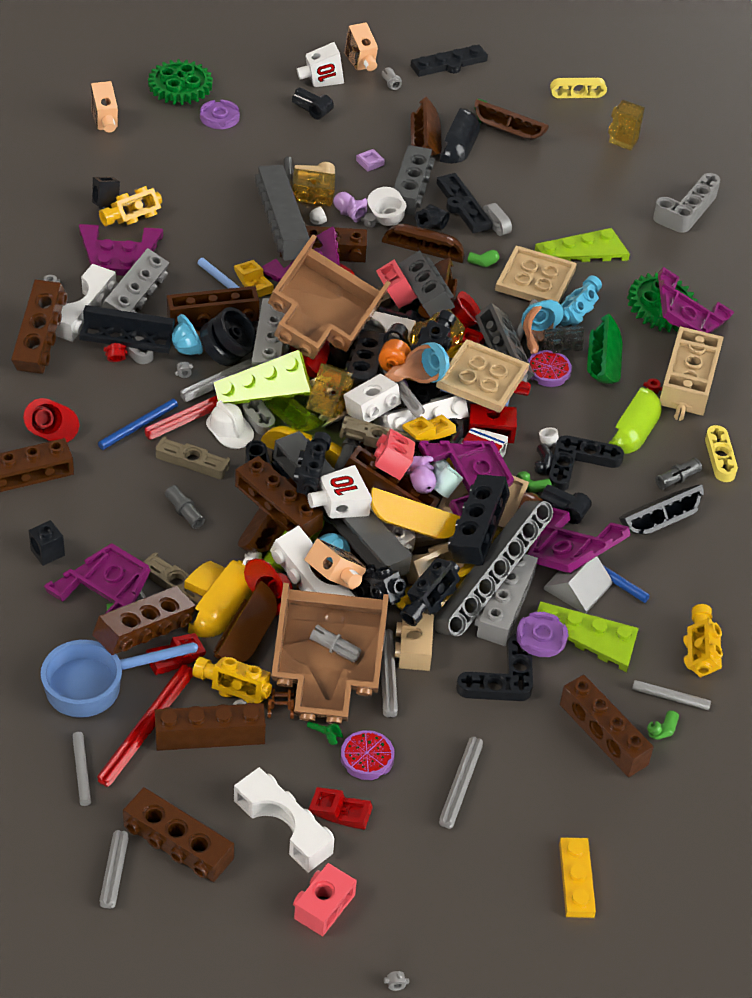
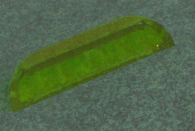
[264,397,324,431]

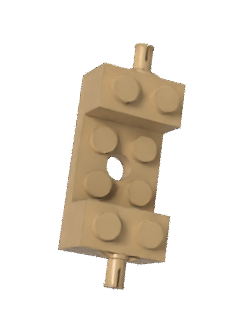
[660,326,724,421]

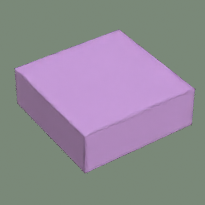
[356,149,385,172]

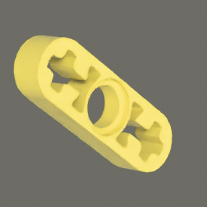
[550,78,607,98]
[705,425,738,482]

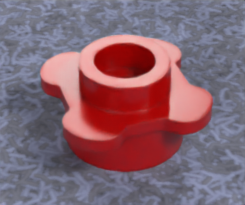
[104,343,128,362]

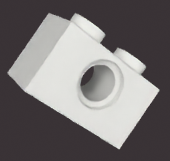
[344,374,401,422]

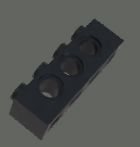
[341,330,385,394]
[448,475,510,565]

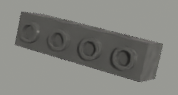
[394,145,435,215]
[398,250,455,321]
[475,303,534,381]

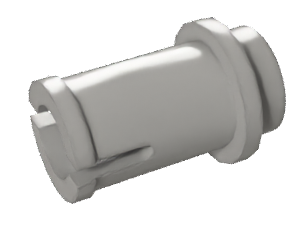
[382,67,402,90]

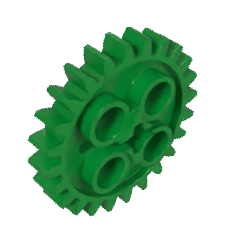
[148,59,212,105]
[627,272,697,332]

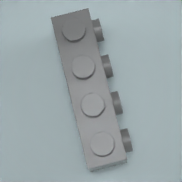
[101,248,169,313]
[252,298,289,367]
[474,554,538,646]

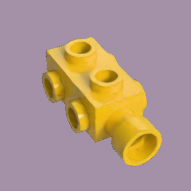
[99,186,162,226]
[683,604,723,678]
[192,657,272,704]

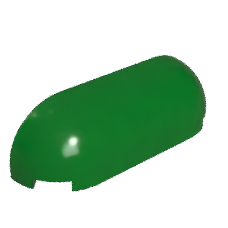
[587,314,623,384]

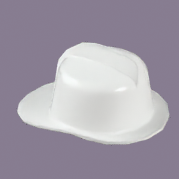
[367,187,407,226]
[206,401,254,449]

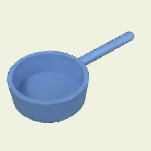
[41,640,198,717]

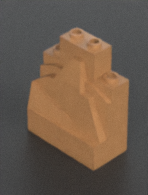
[268,235,390,360]
[271,583,389,725]

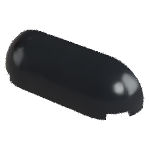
[440,108,480,164]
[619,484,704,534]

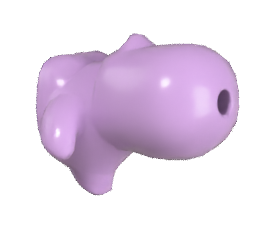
[333,192,368,222]
[406,456,437,494]

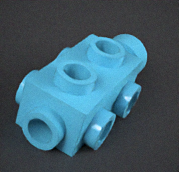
[560,275,602,327]

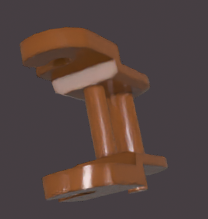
[268,688,294,719]

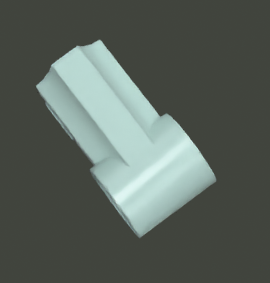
[431,459,463,498]

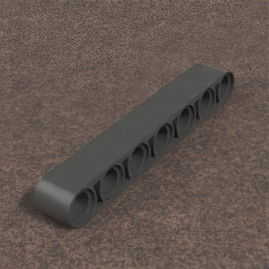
[433,501,553,636]

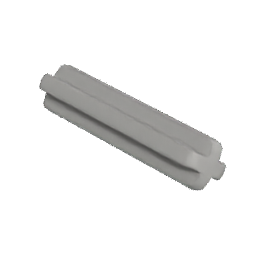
[99,830,129,909]

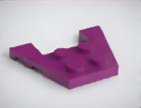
[79,224,163,276]
[262,226,340,282]
[658,267,734,333]
[418,441,514,516]
[528,507,631,573]
[44,543,151,613]

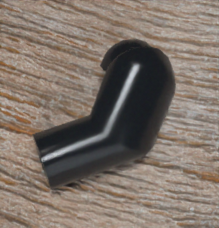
[534,443,553,474]

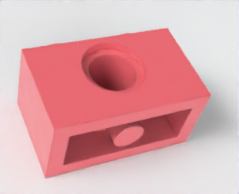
[293,863,357,937]

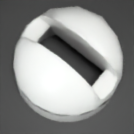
[309,207,327,225]
[539,427,559,447]

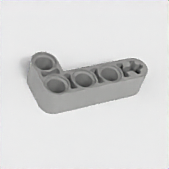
[653,173,720,233]

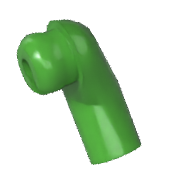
[467,250,499,268]
[517,471,551,493]
[647,711,679,740]

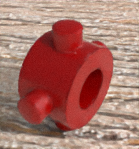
[643,379,663,394]

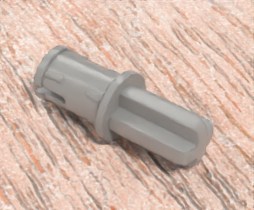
[309,625,361,662]

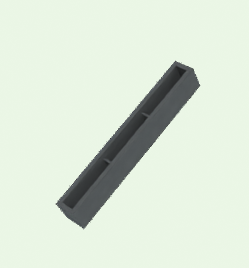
[255,165,310,260]
[273,431,412,577]

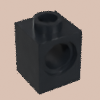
[92,177,120,209]
[28,520,65,566]

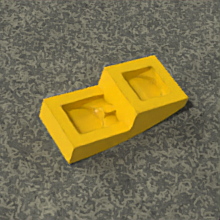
[234,260,274,297]
[402,414,456,441]
[184,561,225,597]

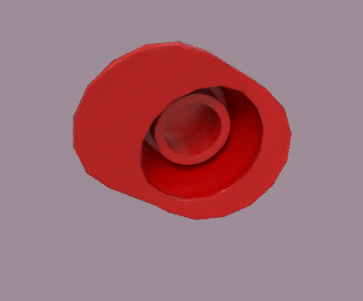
[449,291,481,329]
[23,398,80,442]
[244,558,293,616]

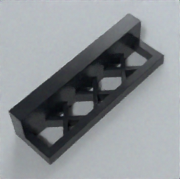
[79,305,175,354]

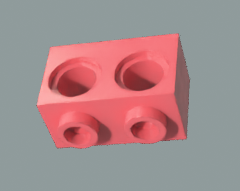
[376,259,418,309]
[374,428,415,480]

